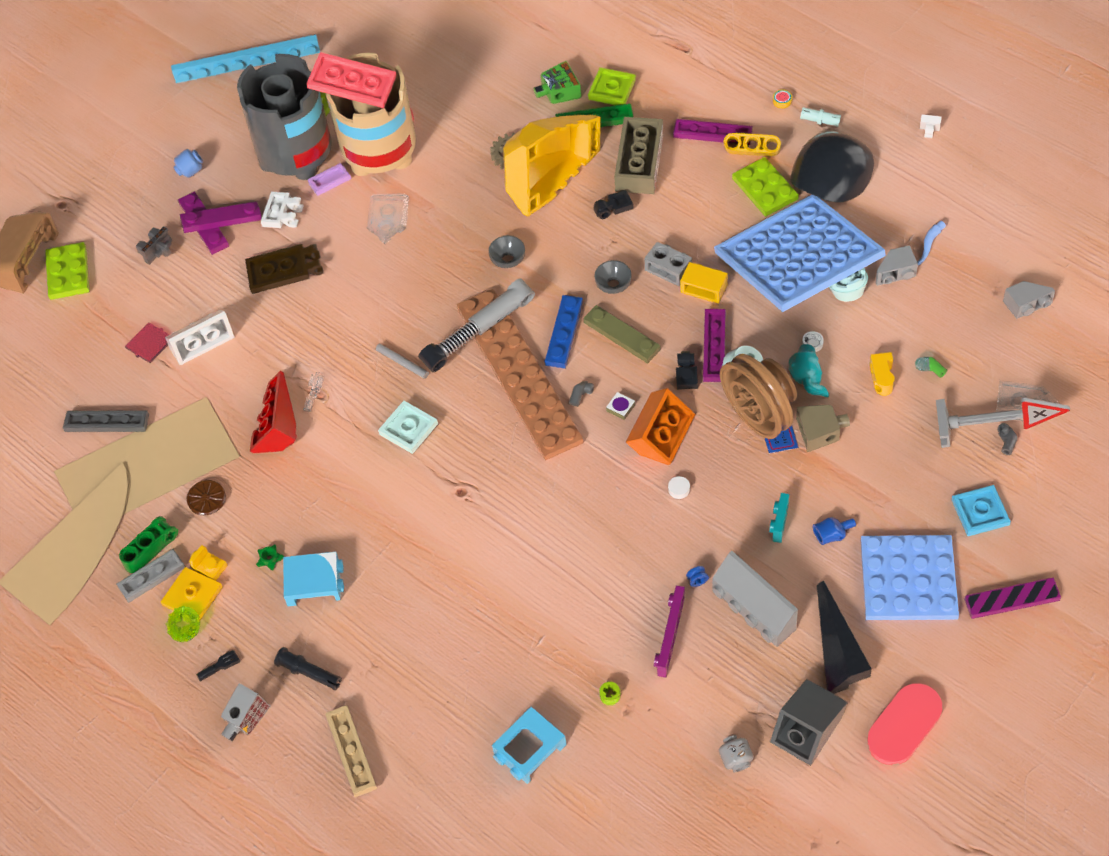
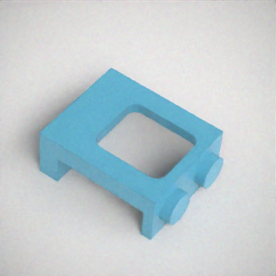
[492,707,566,784]

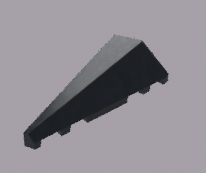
[817,581,872,694]

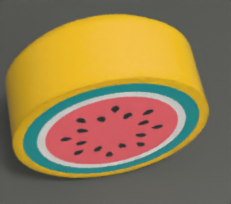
[773,90,792,108]

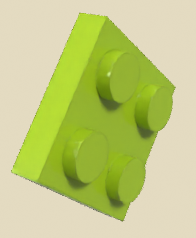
[588,67,636,105]

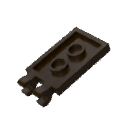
[245,244,323,294]

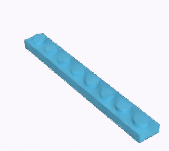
[171,35,320,83]

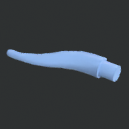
[917,221,946,265]

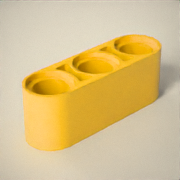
[724,133,781,157]

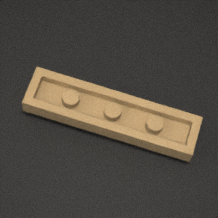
[325,705,377,797]

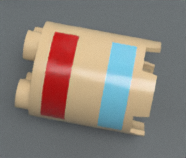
[326,53,416,176]

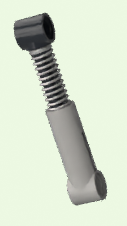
[418,278,535,373]

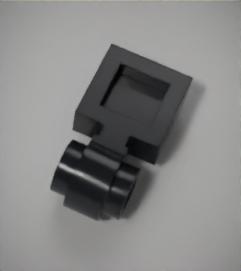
[593,190,633,219]
[676,351,698,390]

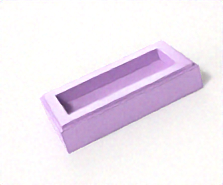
[307,163,351,196]

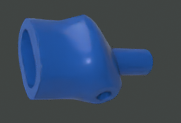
[812,517,856,545]

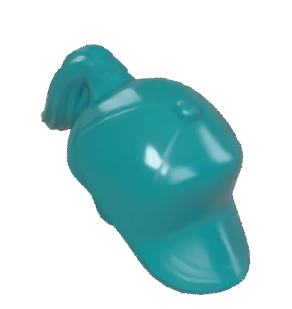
[788,344,829,397]

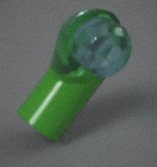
[915,357,947,378]

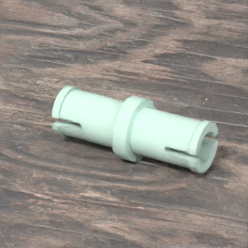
[800,107,841,127]

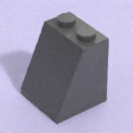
[770,679,848,766]

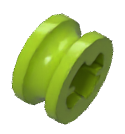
[599,682,621,705]

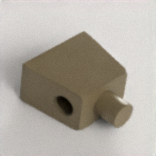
[796,405,850,452]

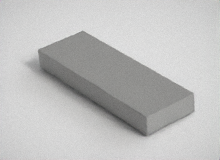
[116,549,185,603]

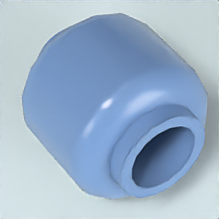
[173,149,203,178]

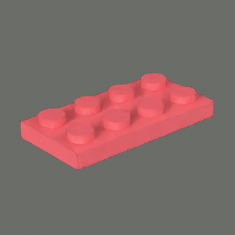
[307,52,396,108]

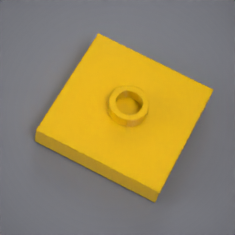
[161,567,223,623]

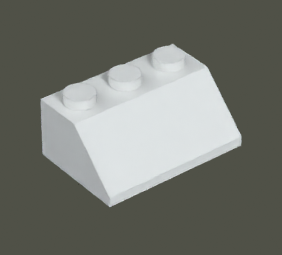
[165,310,235,365]

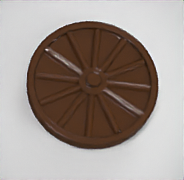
[187,480,226,515]

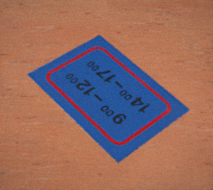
[765,425,798,453]

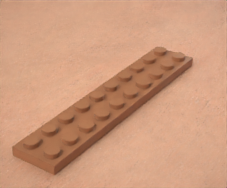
[457,289,583,461]

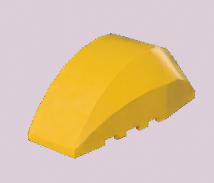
[503,115,600,216]

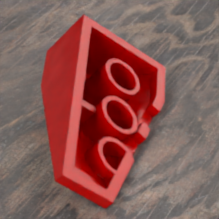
[250,370,297,453]

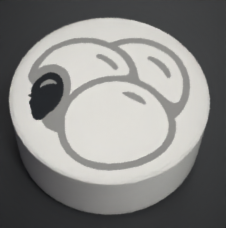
[802,331,823,352]

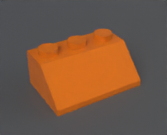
[626,388,695,465]

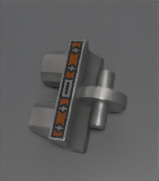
[136,226,172,265]

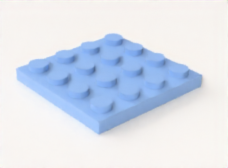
[860,535,959,620]

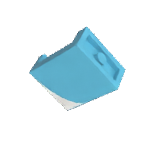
[283,552,344,606]

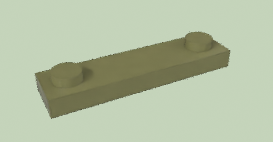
[583,305,661,364]

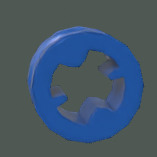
[686,566,709,587]

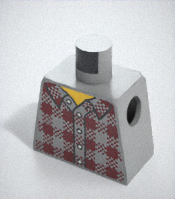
[221,683,270,742]

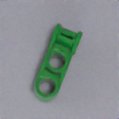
[119,516,178,573]

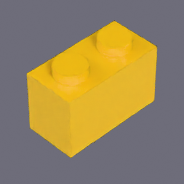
[680,262,728,304]

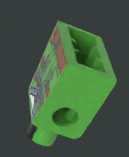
[533,61,581,104]

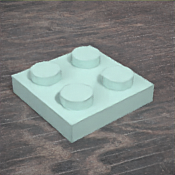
[378,401,438,454]

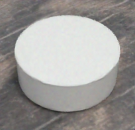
[668,476,690,499]

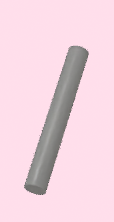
[376,343,429,379]

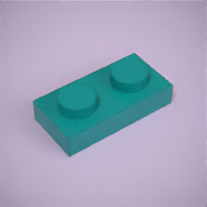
[769,493,790,543]

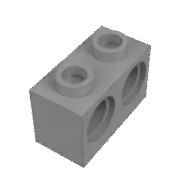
[644,242,692,287]

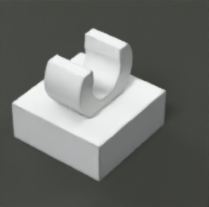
[920,114,941,138]

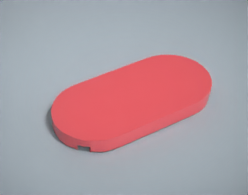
[868,683,942,765]

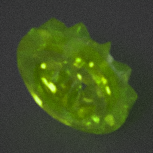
[165,606,200,642]

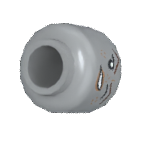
[719,735,754,773]

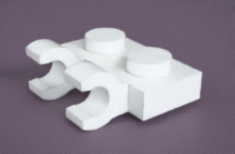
[261,192,304,228]

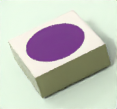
[606,392,635,420]

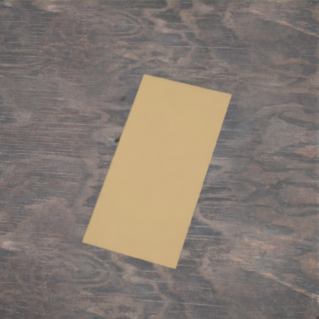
[54,397,240,515]

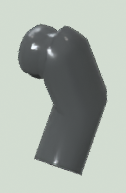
[569,381,594,407]

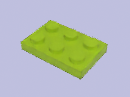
[732,157,799,217]
[45,242,89,300]

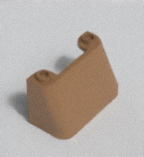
[0,211,59,294]

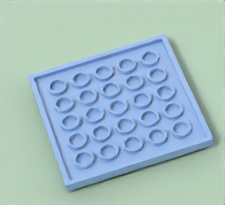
[714,195,886,312]

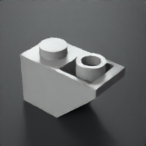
[876,245,918,286]
[1003,281,1055,319]

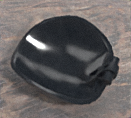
[790,131,874,202]

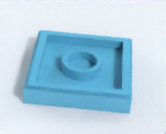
[951,485,1011,537]

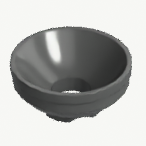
[489,235,525,268]
[594,260,632,294]

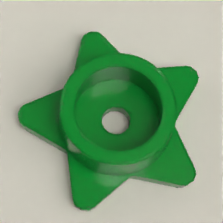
[256,545,284,570]

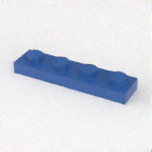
[545,295,583,369]

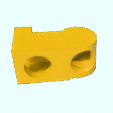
[869,352,895,396]

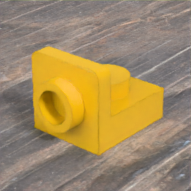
[189,545,228,581]

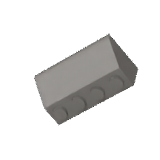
[712,551,798,647]

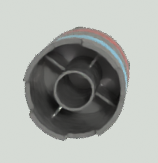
[237,54,332,180]

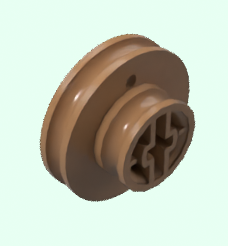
[720,354,797,439]

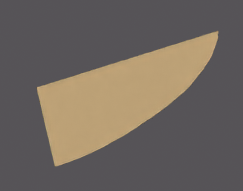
[0,463,128,625]

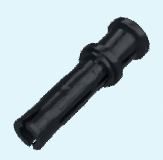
[274,647,342,691]

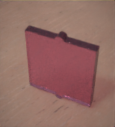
[125,322,169,363]

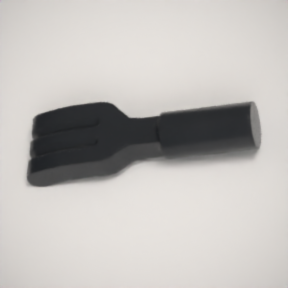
[196,650,241,682]

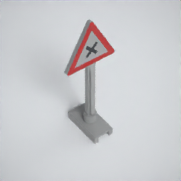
[936,398,1070,448]

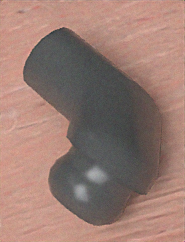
[997,423,1017,455]

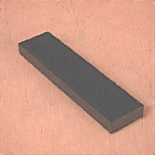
[63,410,149,432]

